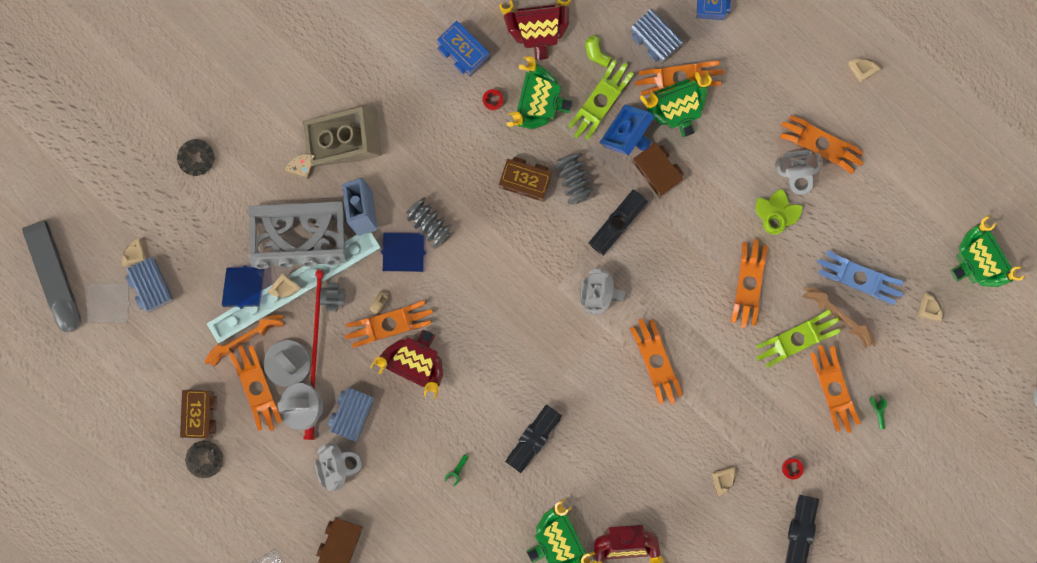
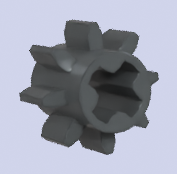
[320,283,345,312]

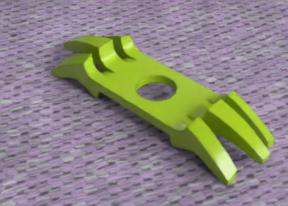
[568,60,634,140]
[756,309,841,368]

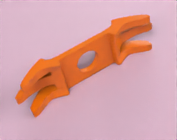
[635,60,725,96]
[779,115,863,174]
[731,238,768,328]
[344,300,433,348]
[204,315,285,367]
[629,318,683,405]
[229,345,282,432]
[810,345,861,433]

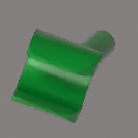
[869,395,887,429]
[445,454,469,486]

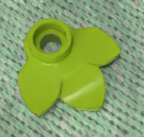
[755,189,802,235]

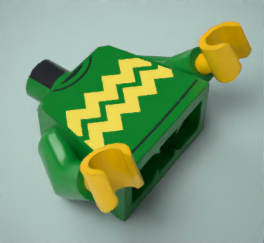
[507,56,572,130]
[640,70,712,137]
[950,215,1027,287]
[526,498,598,563]

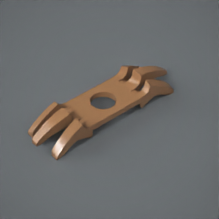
[802,287,876,348]

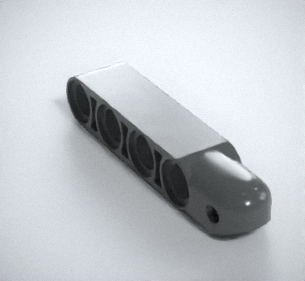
[22,220,81,333]

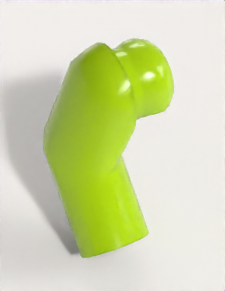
[585,35,612,68]

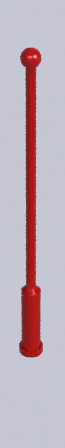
[303,269,324,440]

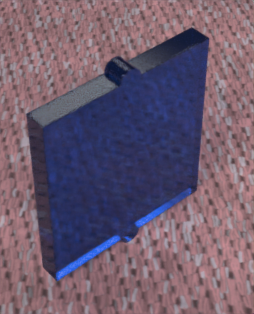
[381,233,426,272]
[222,265,265,309]

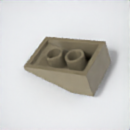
[303,106,382,167]

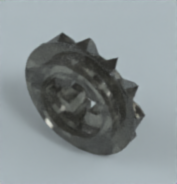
[177,139,215,177]
[185,440,223,478]

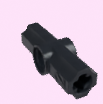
[588,189,648,256]
[505,404,562,473]
[785,494,819,563]

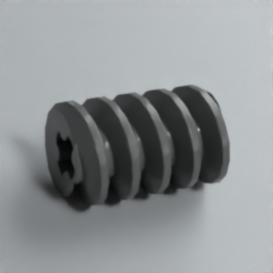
[555,153,594,205]
[406,197,455,249]

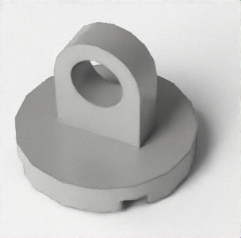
[775,149,823,195]
[580,268,626,316]
[264,340,311,387]
[277,383,323,430]
[315,443,361,491]

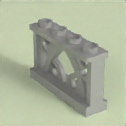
[249,202,345,269]

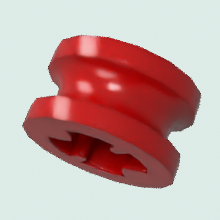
[482,89,504,111]
[782,458,804,480]

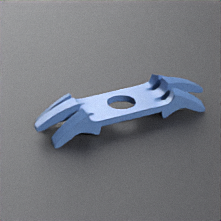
[817,250,904,305]

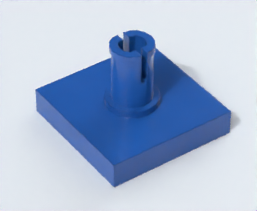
[599,104,654,156]

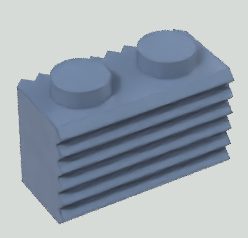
[630,8,683,64]
[342,178,378,236]
[125,257,174,313]
[328,387,375,442]

